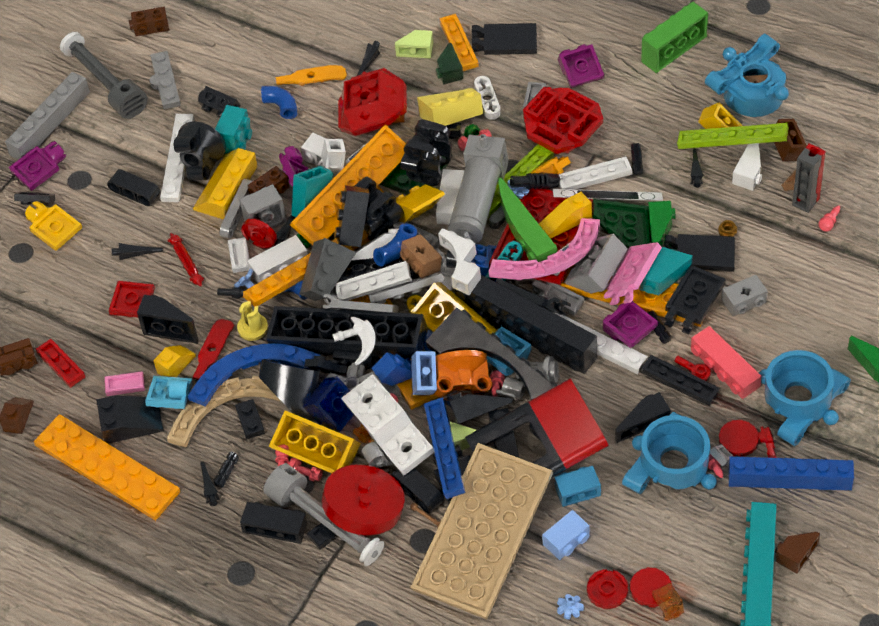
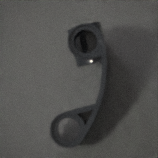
[259,359,320,420]

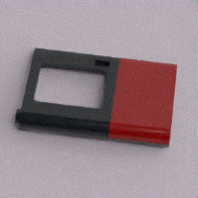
[465,378,609,478]

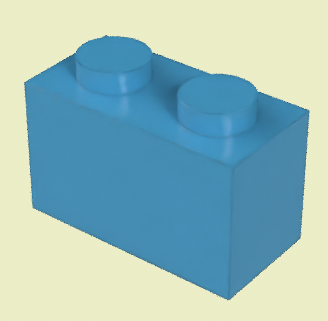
[554,466,601,507]

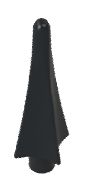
[357,41,380,76]
[690,148,704,188]
[273,215,295,247]
[111,243,163,260]
[200,461,220,506]

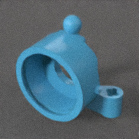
[704,34,789,117]
[759,350,851,446]
[622,412,717,494]

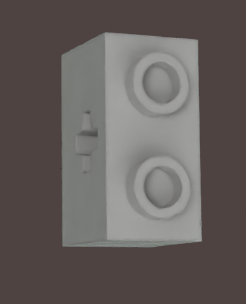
[721,275,768,316]

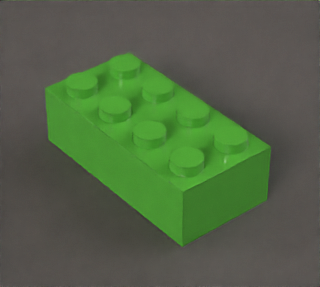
[641,2,708,73]

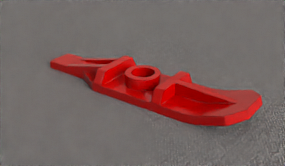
[192,319,234,380]

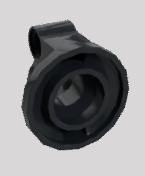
[173,121,226,180]

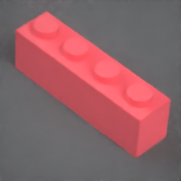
[691,326,762,399]

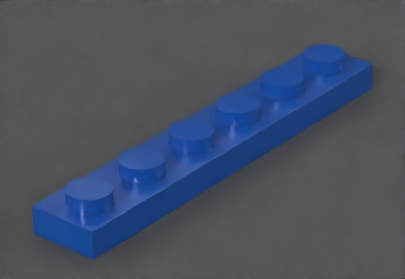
[424,397,466,499]

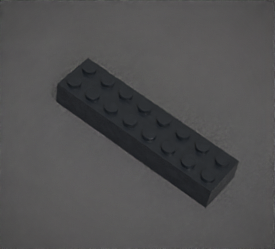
[455,275,597,374]
[266,306,427,359]

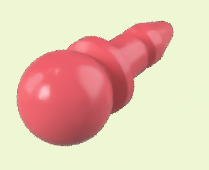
[819,205,841,232]
[490,370,505,396]
[275,444,290,466]
[708,454,723,478]

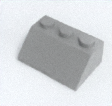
[564,234,627,294]

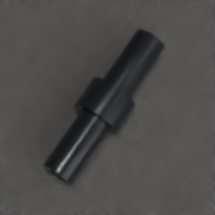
[217,287,245,299]

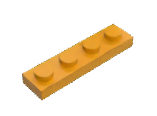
[439,14,479,71]

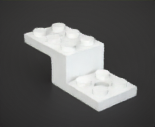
[341,374,434,476]

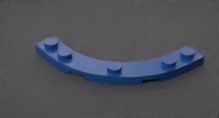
[188,343,320,407]

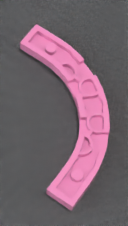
[489,218,600,280]

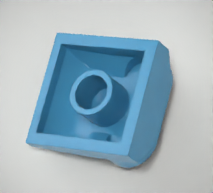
[487,327,532,376]

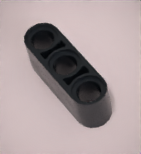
[107,169,161,206]
[391,468,445,514]

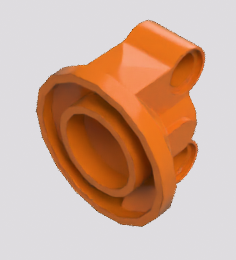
[434,350,492,398]

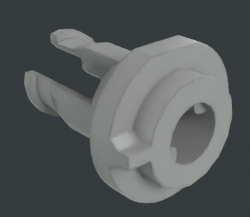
[516,356,560,383]

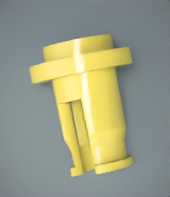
[237,301,269,341]

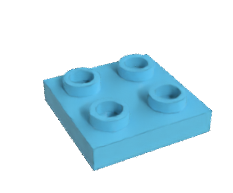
[145,376,192,409]

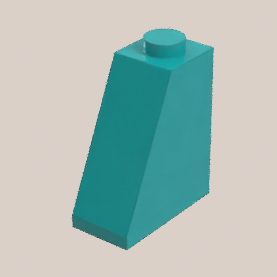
[291,166,333,217]
[640,247,693,296]

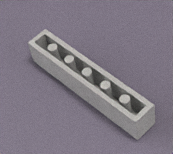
[5,72,90,160]

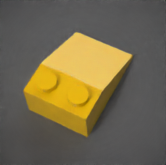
[396,184,445,223]

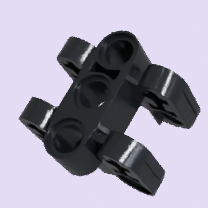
[400,119,452,186]
[355,176,404,241]

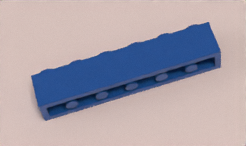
[728,457,854,491]

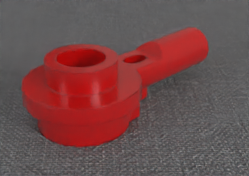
[674,355,711,381]
[758,426,776,458]

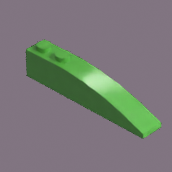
[498,177,557,262]

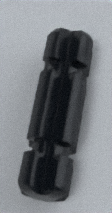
[631,143,643,175]
[647,311,671,344]
[213,451,239,488]

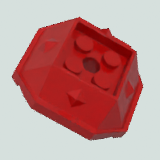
[338,68,407,136]
[523,87,603,154]

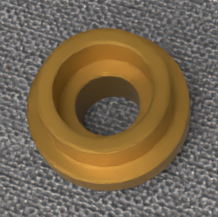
[718,220,737,237]

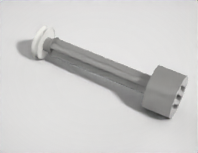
[263,463,384,566]

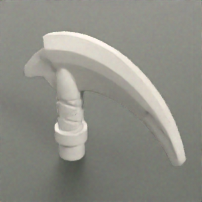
[332,317,376,366]

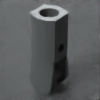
[489,205,506,230]

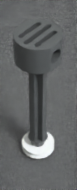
[60,32,148,119]

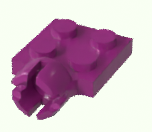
[9,141,66,192]
[279,146,309,187]

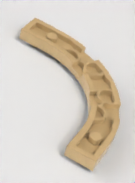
[167,376,282,447]

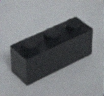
[334,185,369,247]
[240,502,308,544]

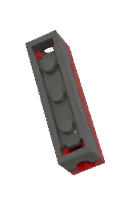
[792,143,826,213]

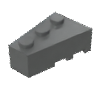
[299,238,356,301]

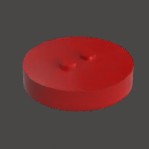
[322,465,405,535]

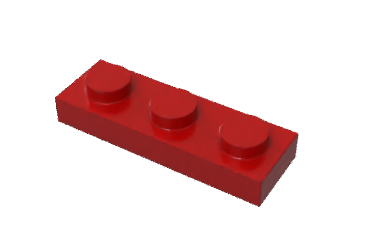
[36,339,86,388]

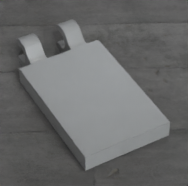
[323,294,399,313]

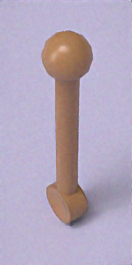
[410,503,441,529]

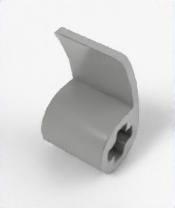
[496,377,526,400]

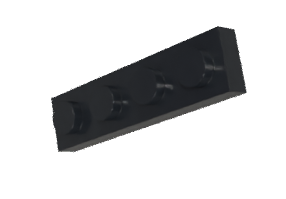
[641,355,720,406]

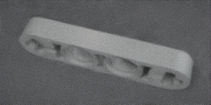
[220,179,253,238]

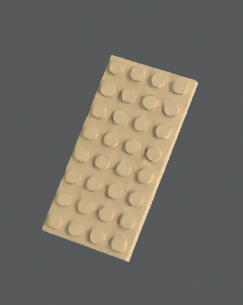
[411,443,553,619]

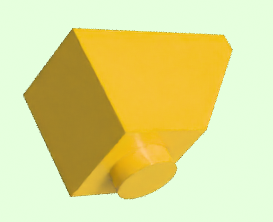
[698,102,742,129]
[153,345,196,377]

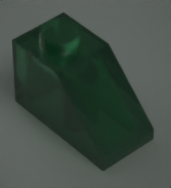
[435,43,463,85]

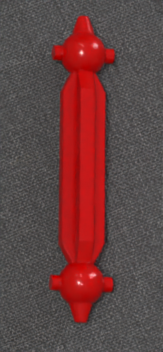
[168,233,204,287]

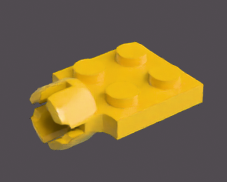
[25,201,82,251]

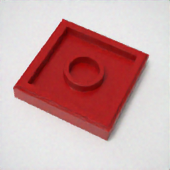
[108,281,155,318]

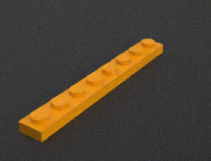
[243,230,370,307]

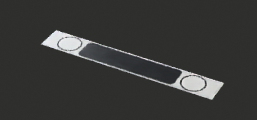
[553,189,663,201]

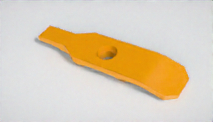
[276,65,347,86]

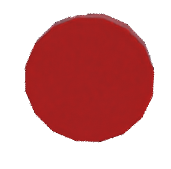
[241,219,277,248]
[719,420,759,457]
[630,567,672,608]
[587,569,628,609]

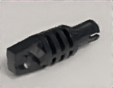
[510,173,561,190]

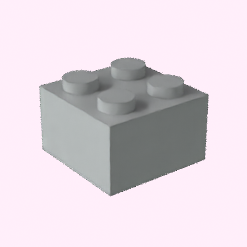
[239,184,286,229]

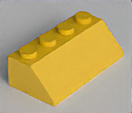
[193,148,258,219]
[411,282,497,335]
[269,411,361,473]

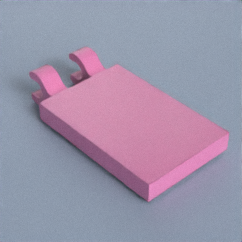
[604,242,662,305]

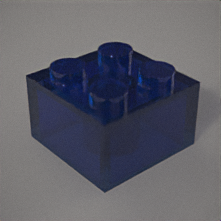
[303,376,354,432]

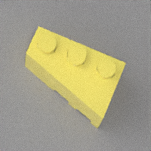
[417,88,483,126]

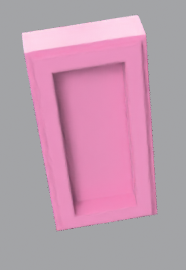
[105,371,145,396]

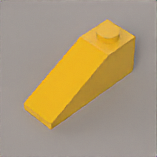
[539,192,592,239]

